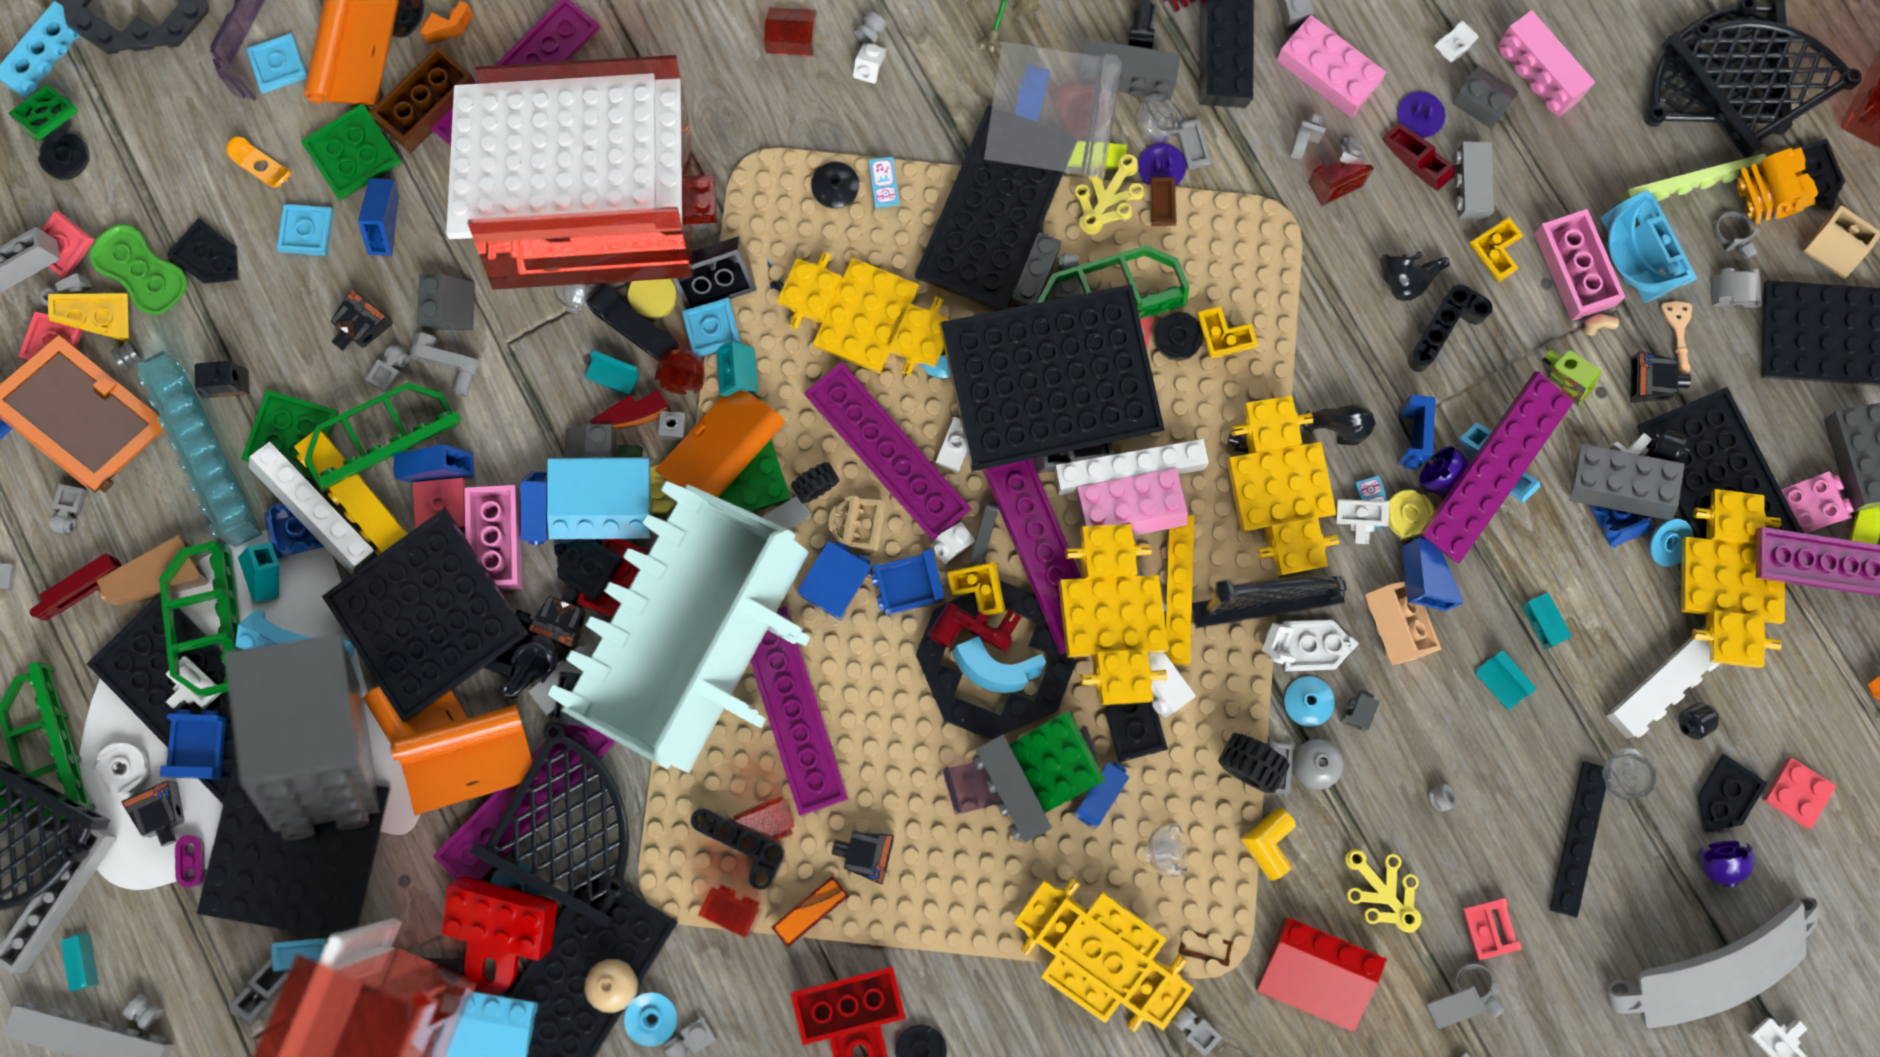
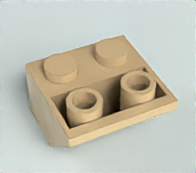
[1803,205,1880,279]

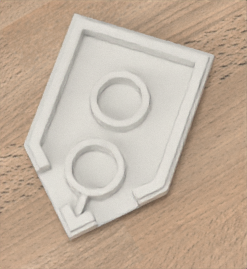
[1281,619,1359,671]

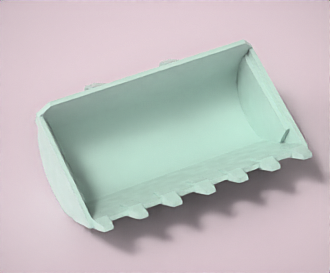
[546,481,811,773]

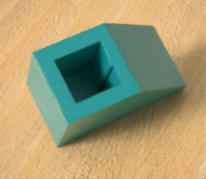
[238,542,280,604]

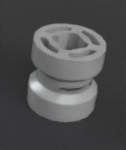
[854,11,887,44]
[123,994,163,1031]

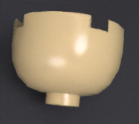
[584,959,638,1013]

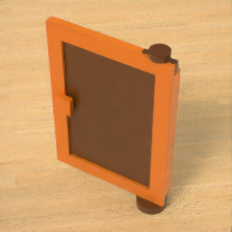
[0,335,169,493]

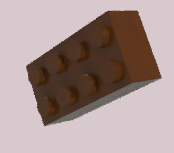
[369,45,476,154]

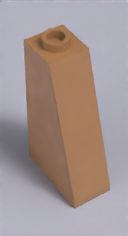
[96,535,209,607]

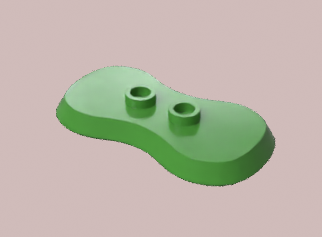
[89,224,187,315]

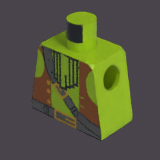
[1542,349,1603,406]

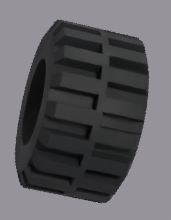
[1218,733,1290,793]

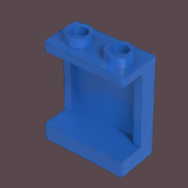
[1397,395,1436,469]
[797,541,873,621]
[870,549,945,616]
[160,709,226,780]

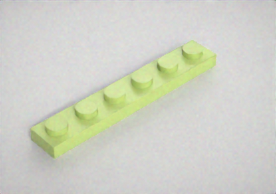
[1620,153,1766,203]

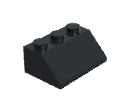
[669,236,757,309]

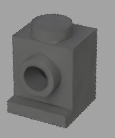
[1340,690,1380,732]

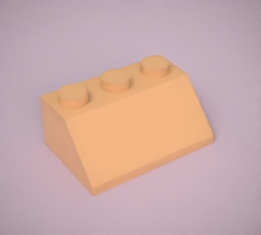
[1365,581,1442,666]

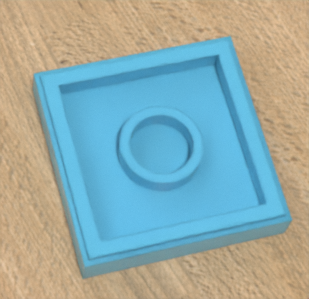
[246,33,307,93]
[276,204,334,256]
[682,297,741,358]

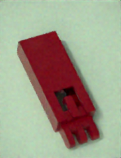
[30,553,122,621]

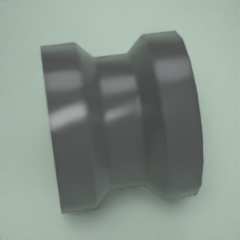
[111,340,143,371]

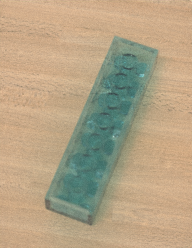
[136,351,263,548]

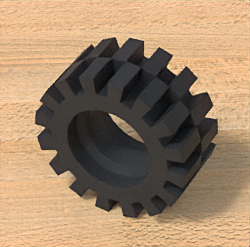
[791,462,840,504]

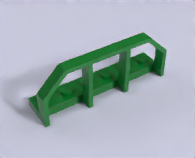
[1037,245,1190,319]
[304,382,461,493]
[159,541,243,697]
[0,661,96,822]

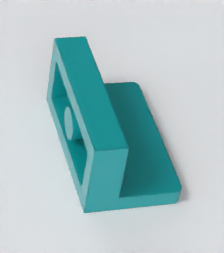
[716,341,758,397]
[585,350,641,396]
[1521,593,1572,650]
[1475,650,1537,710]
[60,934,99,992]

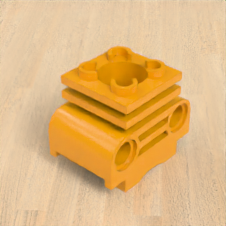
[1736,147,1818,225]

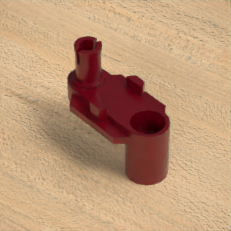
[928,602,1022,652]

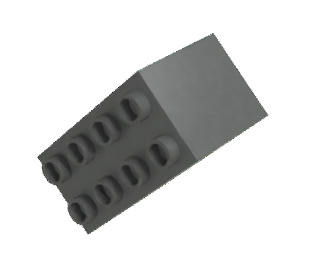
[225,633,380,840]

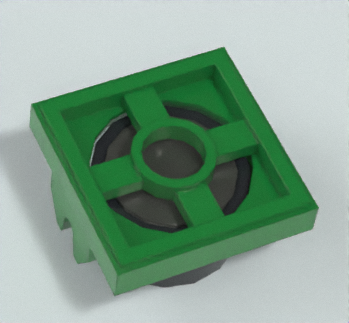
[8,84,79,142]

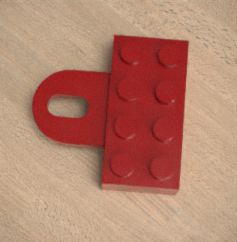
[441,876,558,995]
[790,966,906,1057]

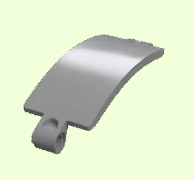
[1608,896,1818,1028]

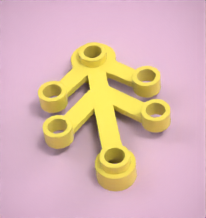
[1075,154,1144,235]
[1344,849,1421,932]

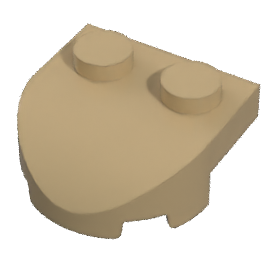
[828,496,886,551]

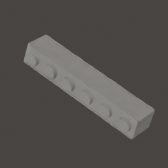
[0,829,118,974]
[3,1001,174,1057]

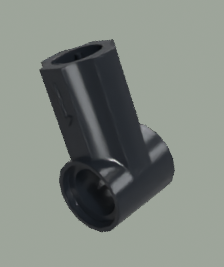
[1128,1,1156,49]

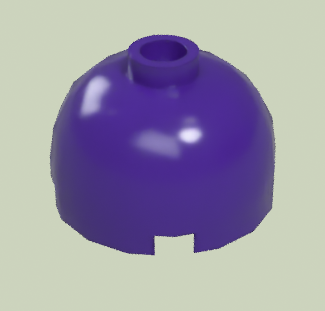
[1419,446,1468,496]
[1698,841,1754,887]

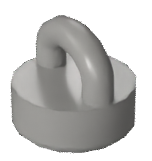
[1428,784,1457,812]

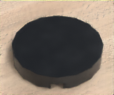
[38,133,89,180]
[1154,312,1203,361]
[895,1024,947,1057]

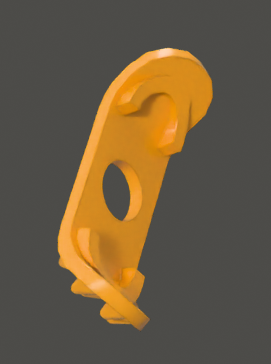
[226,136,292,188]

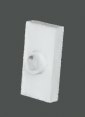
[936,417,967,472]

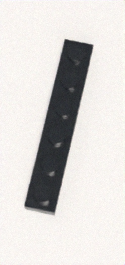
[1549,761,1610,918]

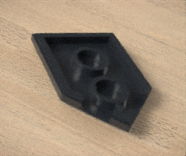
[1792,138,1845,211]
[166,218,239,284]
[554,539,623,601]
[1105,701,1168,763]
[1697,754,1768,832]

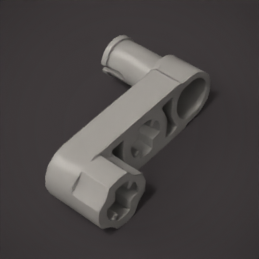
[409,332,480,397]

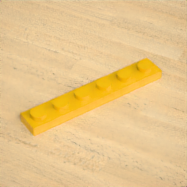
[1164,515,1195,666]

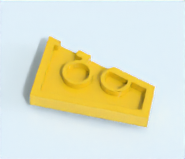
[48,293,129,341]

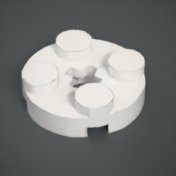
[93,743,150,795]

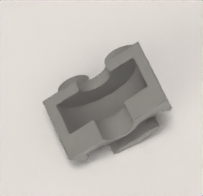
[1711,268,1762,308]

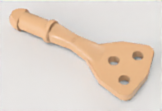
[1660,301,1692,374]

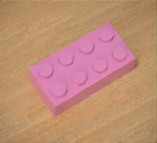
[1497,10,1595,118]
[1277,15,1387,118]
[1534,209,1625,321]
[1078,468,1188,536]
[465,485,523,591]

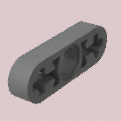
[969,501,999,567]

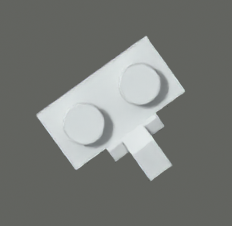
[1337,499,1390,544]
[166,656,221,710]
[1749,1017,1807,1057]

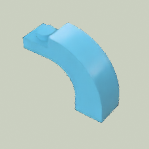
[1460,422,1540,503]
[952,637,1046,693]

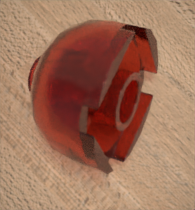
[655,348,705,395]

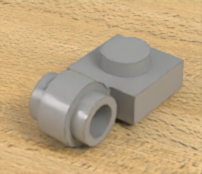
[1337,137,1366,169]
[1055,253,1080,299]
[40,273,92,307]
[365,345,410,393]
[49,484,87,534]
[1171,1006,1223,1057]
[664,1017,717,1057]

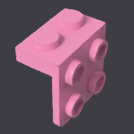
[1782,471,1854,534]

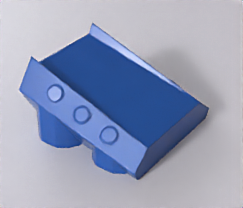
[264,504,324,559]
[1589,505,1655,548]

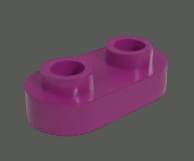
[175,835,205,888]

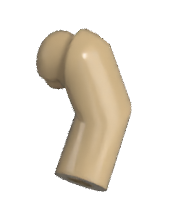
[1583,314,1619,336]

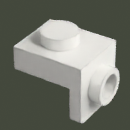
[1435,21,1478,63]
[853,42,886,83]
[1608,433,1652,456]
[931,522,976,564]
[1262,623,1296,664]

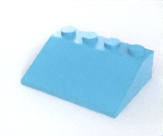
[547,457,653,539]
[421,985,538,1057]

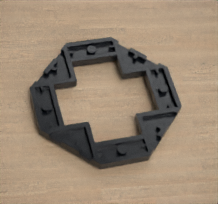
[62,0,209,54]
[916,580,1076,740]

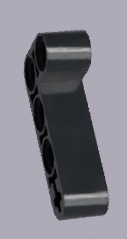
[585,282,680,365]
[1408,284,1493,372]
[690,808,786,890]

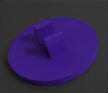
[1397,92,1446,138]
[1138,143,1186,186]

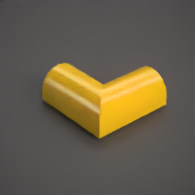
[1469,217,1524,283]
[1197,306,1258,359]
[947,562,1006,616]
[1240,808,1296,881]

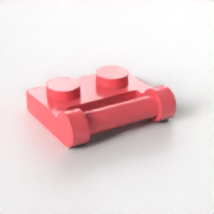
[1461,897,1522,960]

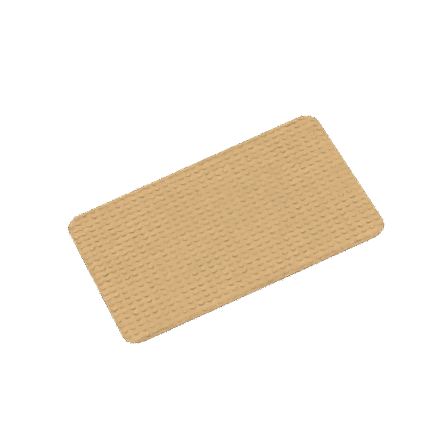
[638,148,1303,979]

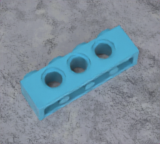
[0,1,80,99]

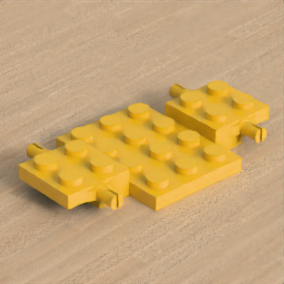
[777,251,950,376]
[1226,395,1339,576]
[1681,489,1785,668]
[1058,524,1169,705]
[1014,878,1194,1032]

